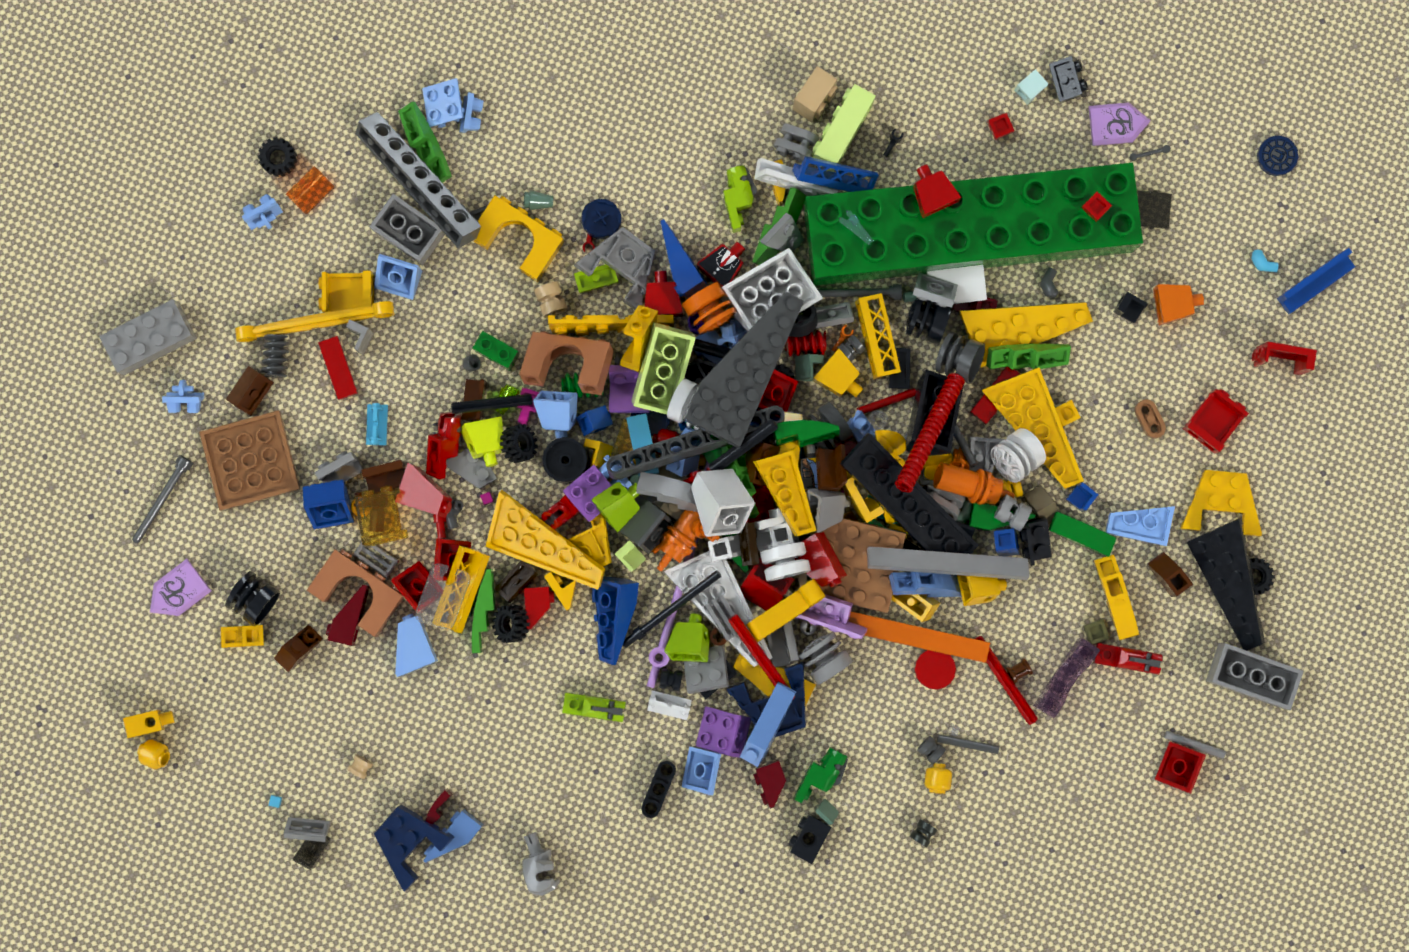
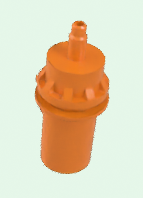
[933,447,1015,505]
[657,510,720,571]

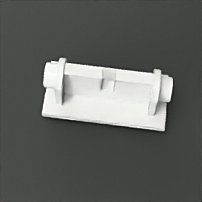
[647,690,692,720]

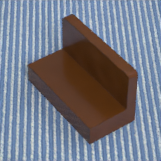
[226,366,274,416]
[461,379,487,421]
[815,444,847,492]
[361,460,406,493]

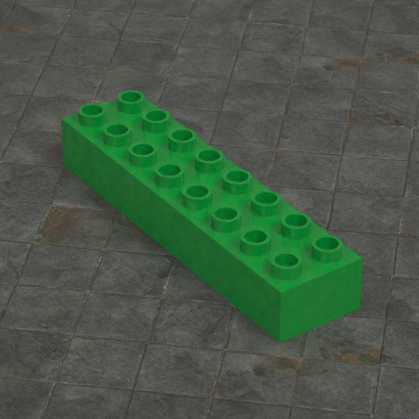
[803,163,1143,286]

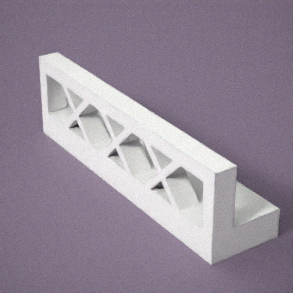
[754,158,838,196]

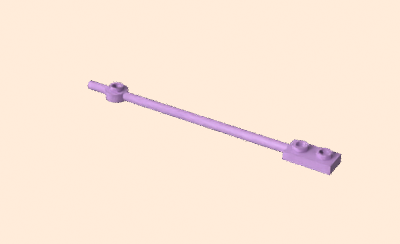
[646,462,709,688]

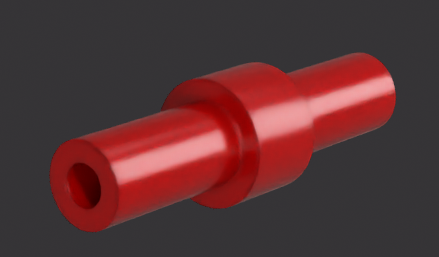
[433,515,446,539]

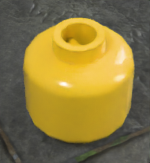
[137,739,170,770]
[924,763,952,794]

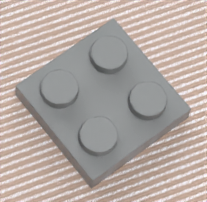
[913,272,958,307]
[684,645,729,694]

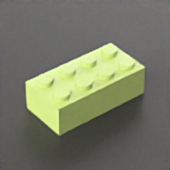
[811,84,876,172]
[631,322,696,414]

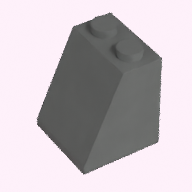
[620,495,674,555]

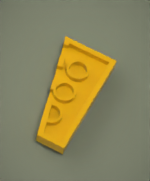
[753,450,816,537]
[733,653,816,706]

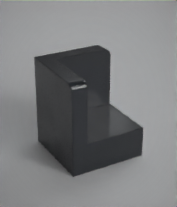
[1113,291,1148,323]

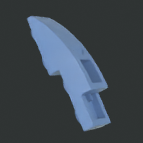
[889,572,962,597]

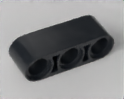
[641,759,676,818]

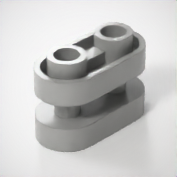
[773,123,819,162]
[926,480,965,521]

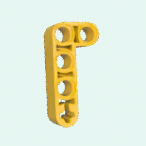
[746,579,826,642]

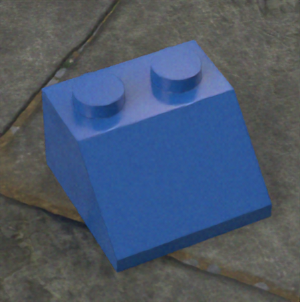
[303,480,354,530]

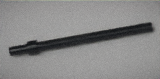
[623,570,722,648]

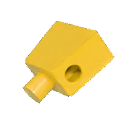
[813,349,863,398]
[957,575,1007,606]
[123,710,175,739]

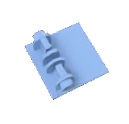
[422,78,463,128]

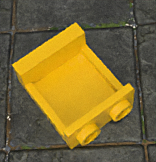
[318,271,374,313]
[620,305,658,372]
[842,472,885,523]

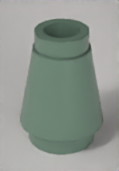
[524,190,553,210]

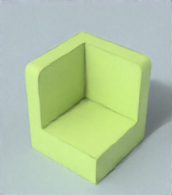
[615,540,646,573]

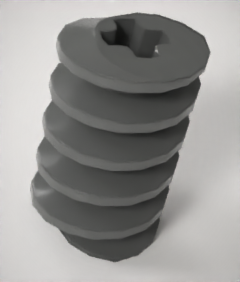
[261,334,290,378]

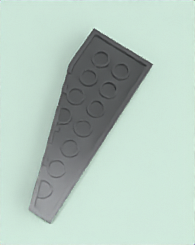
[683,292,804,448]

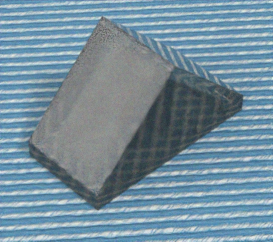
[293,836,331,870]

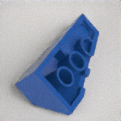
[660,219,709,299]
[592,576,639,665]

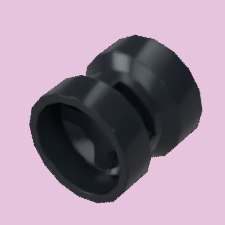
[659,668,683,691]

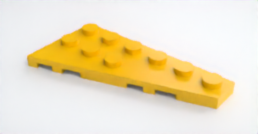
[485,490,605,590]

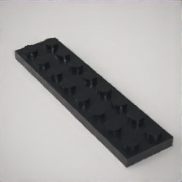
[840,433,979,576]

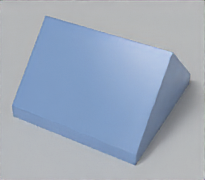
[374,254,422,300]
[681,746,721,795]

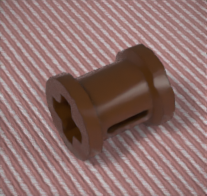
[710,628,727,646]
[1006,658,1033,684]

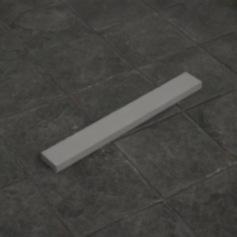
[867,546,1029,580]

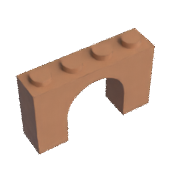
[519,331,614,395]
[307,549,404,637]

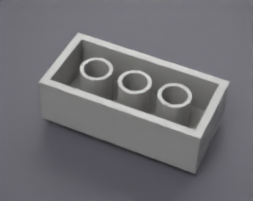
[99,299,197,375]
[1206,643,1304,710]

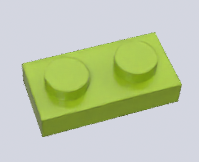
[574,264,619,294]

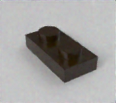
[738,522,760,566]
[494,561,538,603]

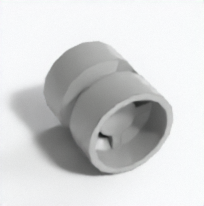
[994,494,1032,531]

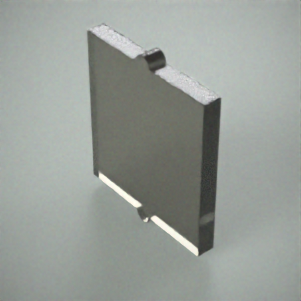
[1137,190,1172,230]

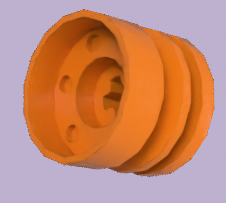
[682,282,737,335]

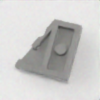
[760,213,804,252]
[967,437,1005,473]
[446,449,497,489]

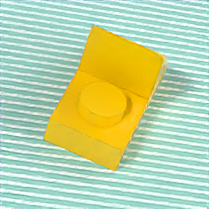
[544,572,577,611]

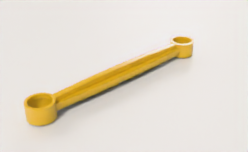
[235,301,395,342]

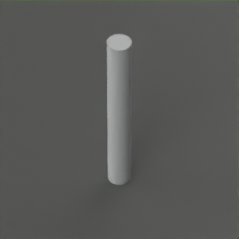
[1164,731,1226,759]

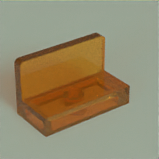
[286,166,334,215]

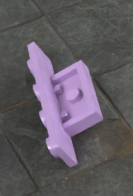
[794,594,867,639]

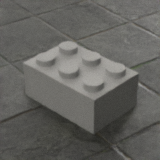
[369,194,445,266]

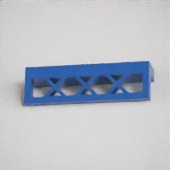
[792,156,879,192]
[1277,248,1355,315]

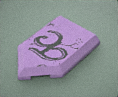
[1089,103,1151,146]
[150,559,212,616]

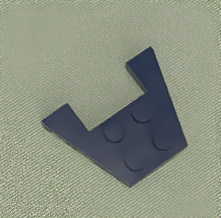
[727,662,806,737]
[374,804,454,892]

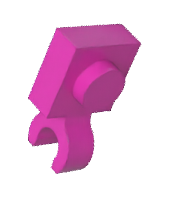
[517,387,539,425]

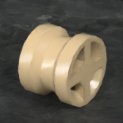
[347,754,373,779]

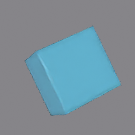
[268,795,283,808]

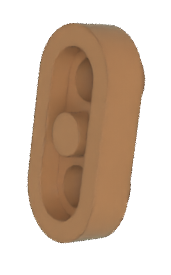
[1134,399,1166,439]

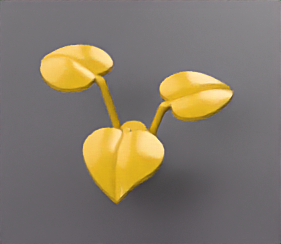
[875,430,953,524]

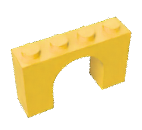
[473,195,564,282]

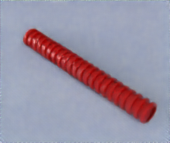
[895,373,965,493]

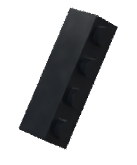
[905,370,964,456]

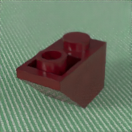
[753,760,786,809]

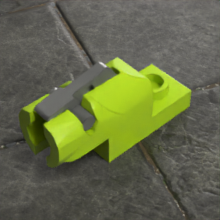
[723,165,757,233]
[562,692,626,722]

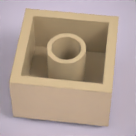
[792,66,838,123]

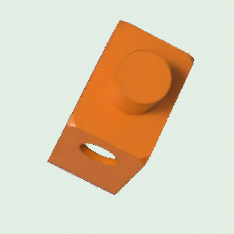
[1153,284,1204,326]

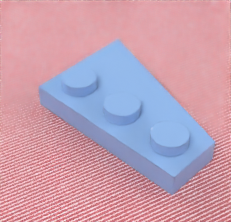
[1105,506,1175,546]

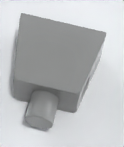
[807,488,851,533]

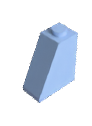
[395,613,438,677]

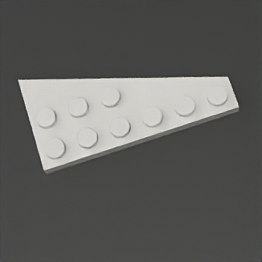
[664,551,772,667]

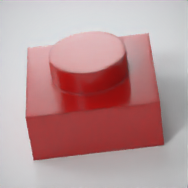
[987,112,1015,140]
[1081,192,1112,222]

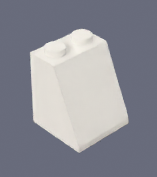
[691,469,755,537]

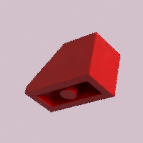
[524,587,555,629]

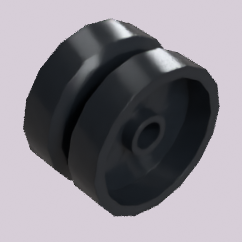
[542,437,591,484]

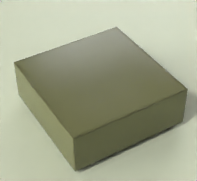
[1083,619,1110,645]

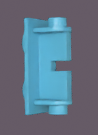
[366,403,388,445]

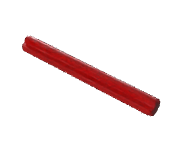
[728,614,795,699]
[975,636,1038,725]

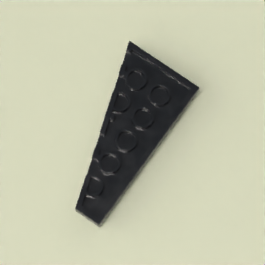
[1187,517,1265,651]

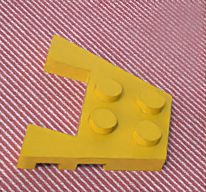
[1180,470,1262,537]
[567,513,612,567]

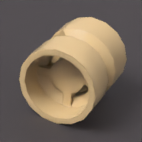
[534,281,568,318]

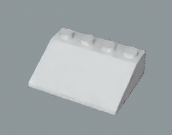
[721,248,823,331]

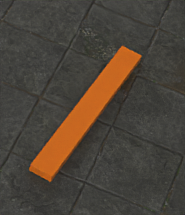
[848,612,990,663]

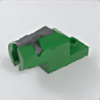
[793,747,848,803]

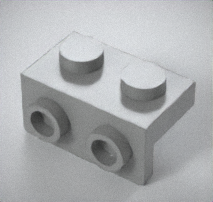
[314,451,363,483]

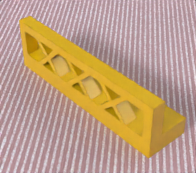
[855,293,901,380]
[432,546,490,634]

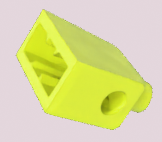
[461,416,504,467]

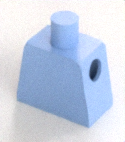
[533,391,577,438]

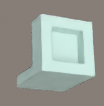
[1014,69,1048,105]

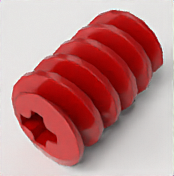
[785,330,826,357]

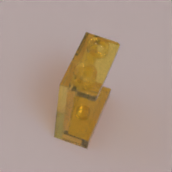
[354,486,408,546]

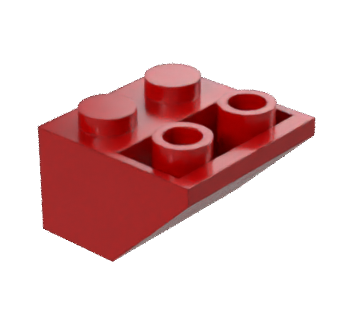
[740,558,795,611]

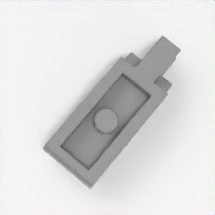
[796,302,854,329]

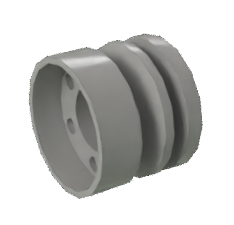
[798,632,853,685]

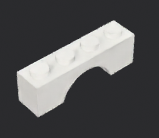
[707,523,794,563]

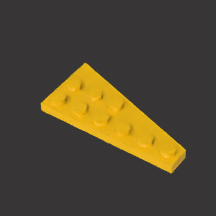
[959,302,1093,368]
[548,315,674,336]
[982,367,1084,489]

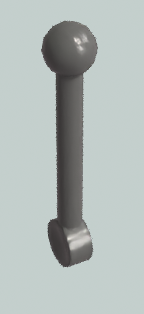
[1130,145,1171,161]

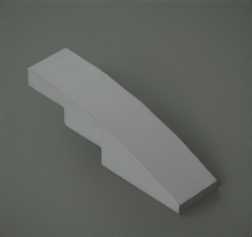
[636,472,698,512]

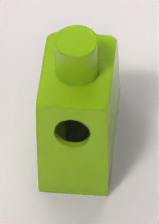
[591,482,640,533]
[664,613,710,662]

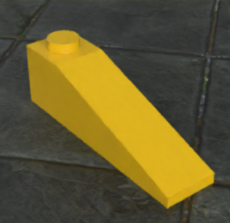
[892,594,941,622]

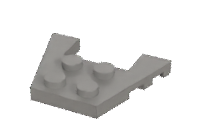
[574,227,655,310]

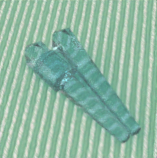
[839,210,873,245]

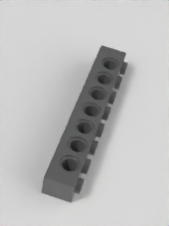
[355,112,481,249]

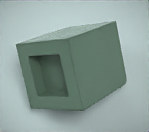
[795,354,824,382]

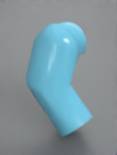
[1251,249,1279,273]

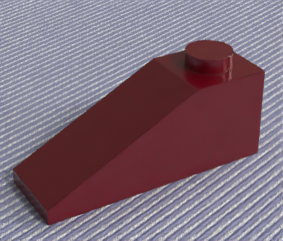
[326,585,370,646]

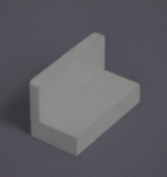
[346,319,374,355]
[767,621,799,668]

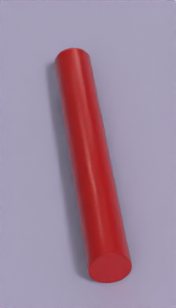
[857,388,916,414]

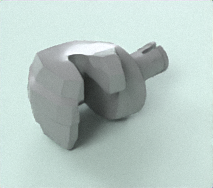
[522,832,560,896]

